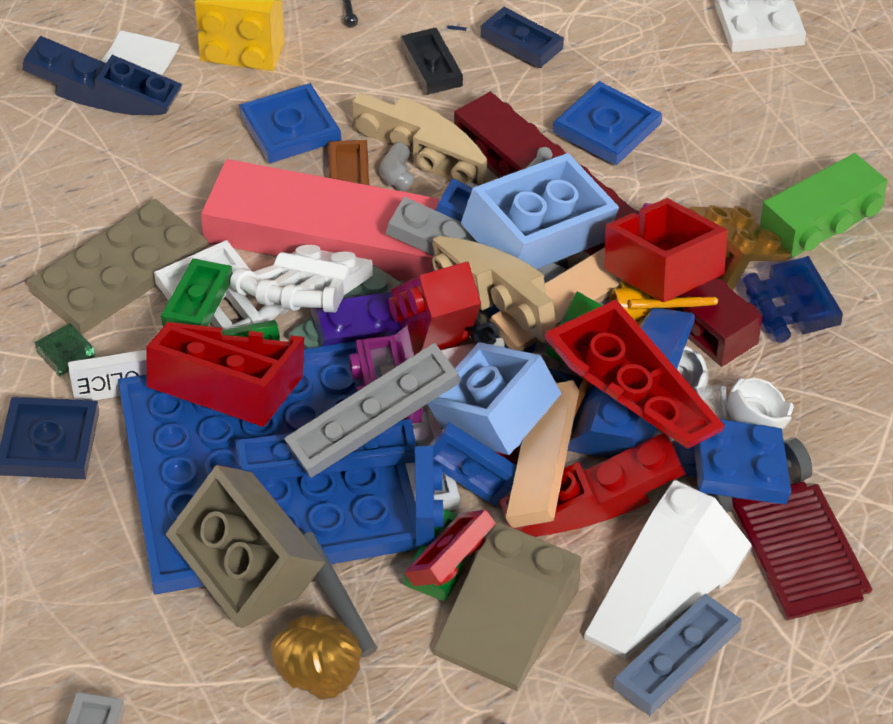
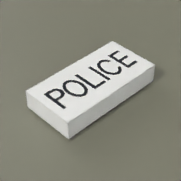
[68,350,147,401]

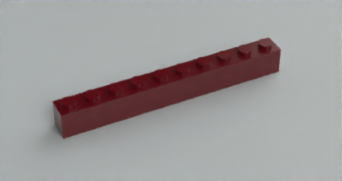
[454,91,763,367]

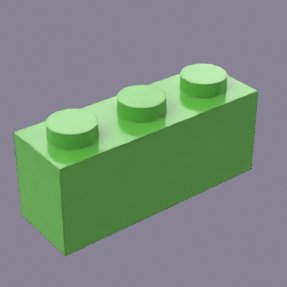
[760,153,887,259]

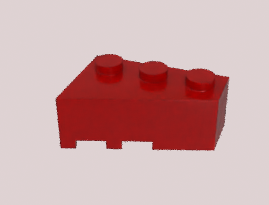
[388,261,481,355]

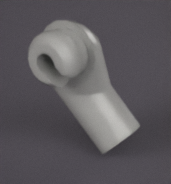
[379,142,414,192]

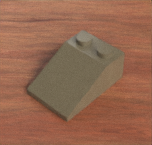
[434,522,581,691]

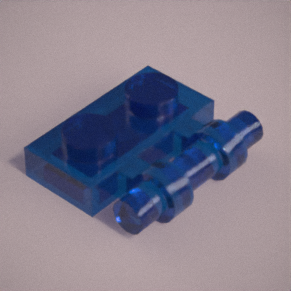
[743,256,843,343]

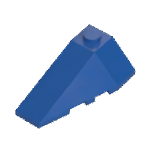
[568,308,695,459]

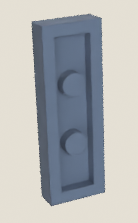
[614,593,742,716]

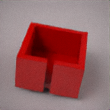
[604,198,727,303]

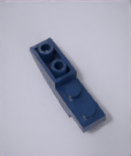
[22,35,182,115]

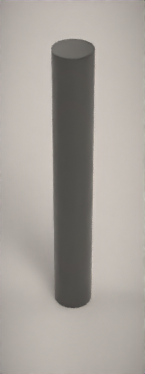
[303,532,377,657]

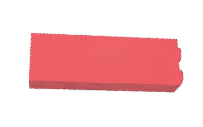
[201,159,440,281]

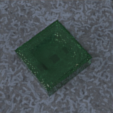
[35,323,95,377]

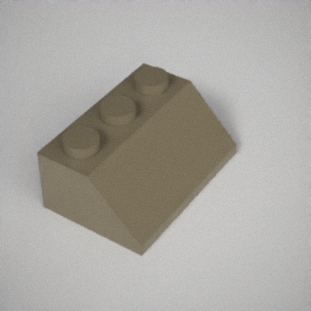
[166,465,325,628]

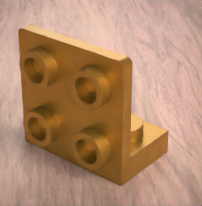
[689,205,791,290]

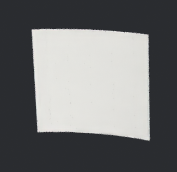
[101,30,180,75]

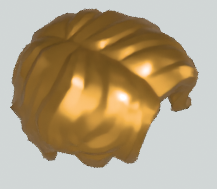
[270,615,362,700]

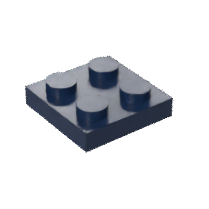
[0,397,99,480]

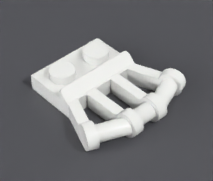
[154,240,289,330]
[230,245,373,313]

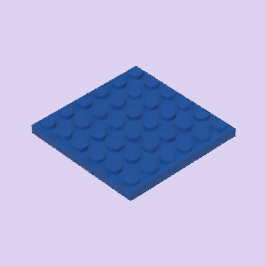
[118,341,421,595]

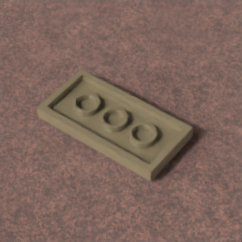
[27,199,208,335]

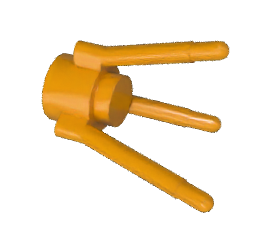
[610,281,718,325]

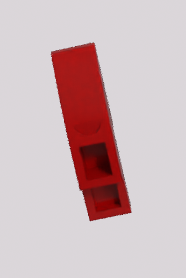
[499,432,685,537]

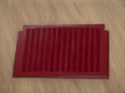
[732,481,873,621]

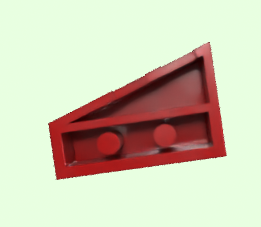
[146,322,305,427]

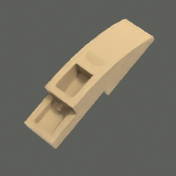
[352,92,487,185]
[432,236,556,342]

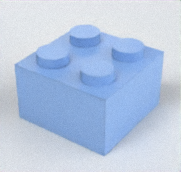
[427,342,562,455]

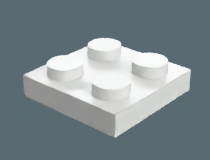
[715,0,806,53]

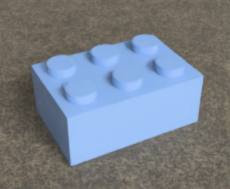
[461,153,619,269]

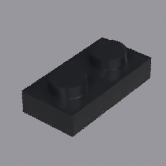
[401,27,463,95]

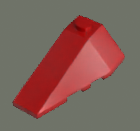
[544,299,725,449]

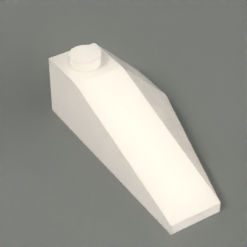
[584,480,752,659]

